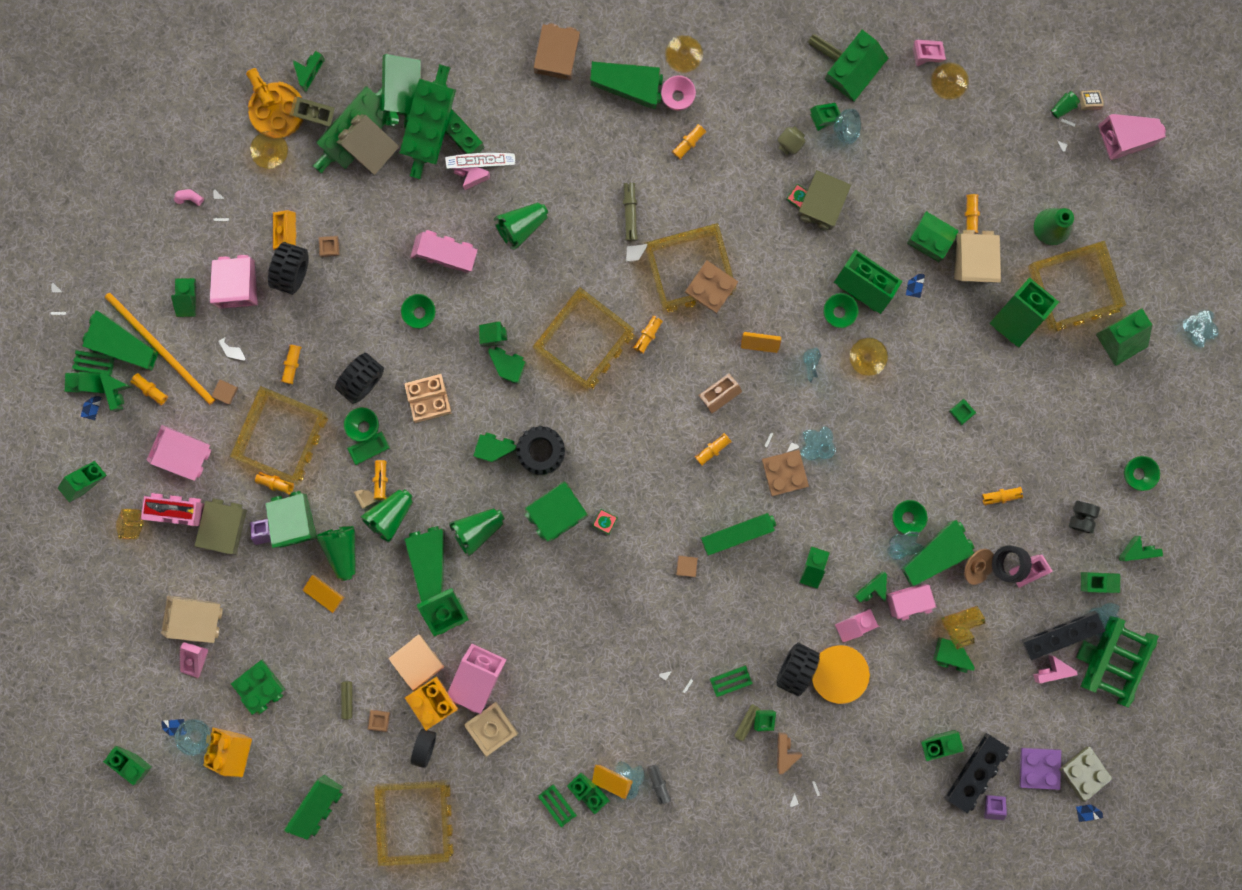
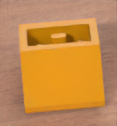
[405,677,458,730]
[203,727,252,777]

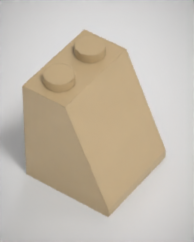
[954,230,1001,282]
[161,595,222,643]

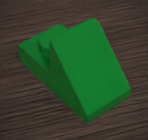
[293,51,325,92]
[810,102,843,131]
[171,278,196,317]
[64,372,105,393]
[100,373,132,412]
[1119,536,1163,561]
[799,546,830,589]
[853,571,887,603]

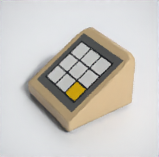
[1080,90,1104,110]

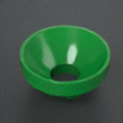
[823,293,858,328]
[401,294,436,329]
[344,407,379,442]
[1124,456,1160,491]
[892,500,928,535]

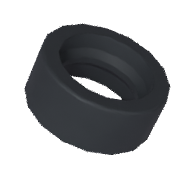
[992,545,1032,583]
[410,728,437,768]

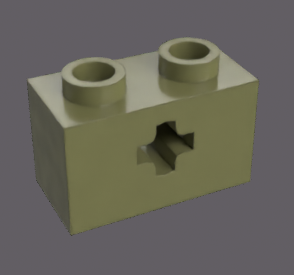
[290,97,335,127]

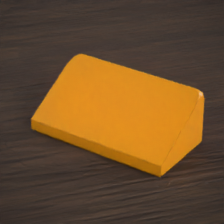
[273,210,296,250]
[741,332,781,353]
[303,575,345,613]
[592,765,633,799]

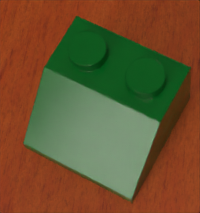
[907,211,959,263]

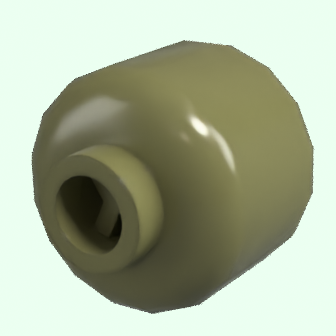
[778,126,806,155]

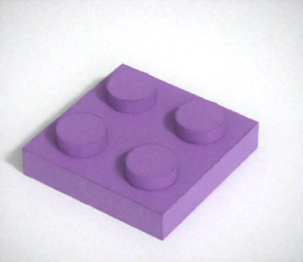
[1020,748,1061,790]

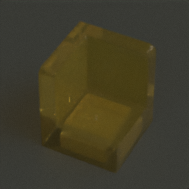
[116,509,144,539]

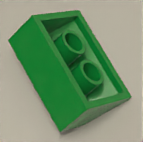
[824,29,889,102]
[833,249,902,314]
[284,775,343,840]

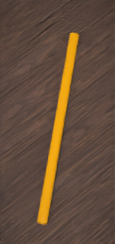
[104,293,215,405]

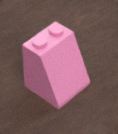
[1098,114,1166,160]
[210,255,258,309]
[147,425,211,481]
[448,644,507,714]

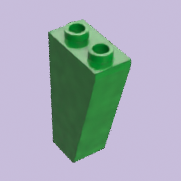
[590,61,663,109]
[82,310,159,371]
[701,513,777,556]
[901,520,975,586]
[405,526,445,602]

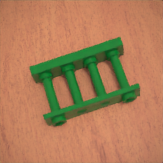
[1080,616,1159,708]

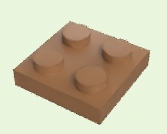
[685,260,738,314]
[762,450,809,496]

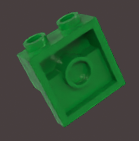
[417,588,469,637]
[231,659,286,715]

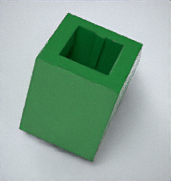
[479,322,507,346]
[488,347,527,385]
[473,432,517,463]
[58,461,107,503]
[1080,572,1121,593]
[933,637,975,673]
[921,730,964,761]
[103,746,152,786]

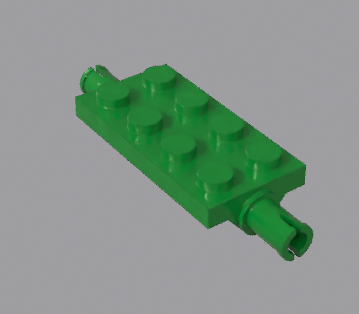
[400,64,456,179]
[312,86,387,174]

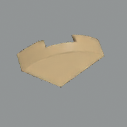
[354,490,380,509]

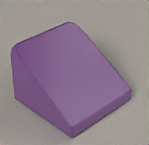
[250,519,271,545]
[984,795,1007,820]

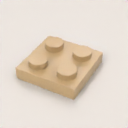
[464,702,518,757]

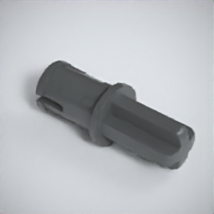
[647,765,671,805]

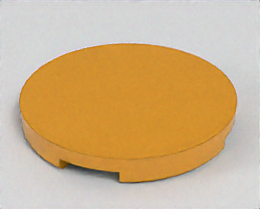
[248,82,303,139]
[812,645,870,704]

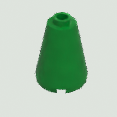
[494,202,548,250]
[1033,208,1074,246]
[360,489,413,543]
[449,508,505,557]
[317,526,356,581]

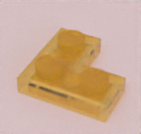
[941,606,986,649]

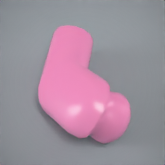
[174,189,204,206]

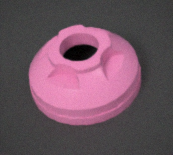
[661,76,696,111]

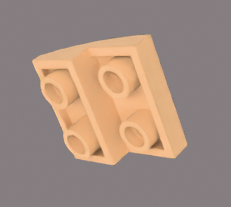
[404,374,452,423]
[389,634,444,691]

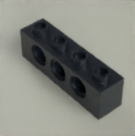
[1021,611,1105,661]
[944,733,1009,814]

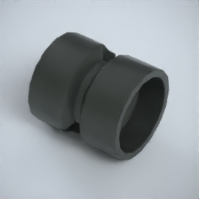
[1068,501,1101,534]

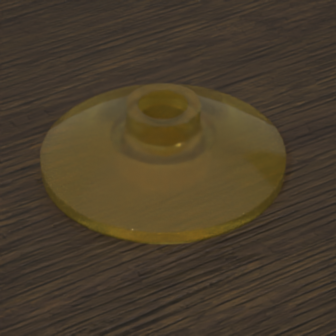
[665,35,703,72]
[931,62,969,100]
[250,131,288,169]
[849,338,888,376]

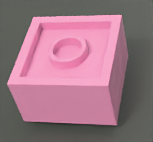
[886,584,936,620]

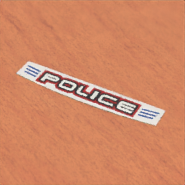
[445,153,515,168]

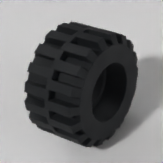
[268,242,309,295]
[335,352,384,404]
[516,426,565,475]
[776,642,820,697]

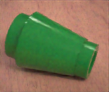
[1051,91,1080,119]

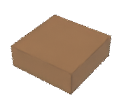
[319,236,339,257]
[211,379,238,405]
[676,556,698,577]
[368,710,390,732]

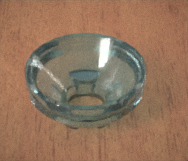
[833,109,861,144]
[175,719,211,755]

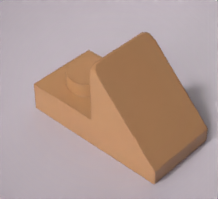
[777,732,802,774]

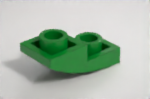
[567,773,610,815]

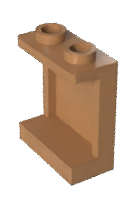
[534,23,580,80]

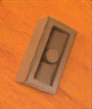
[698,374,742,414]

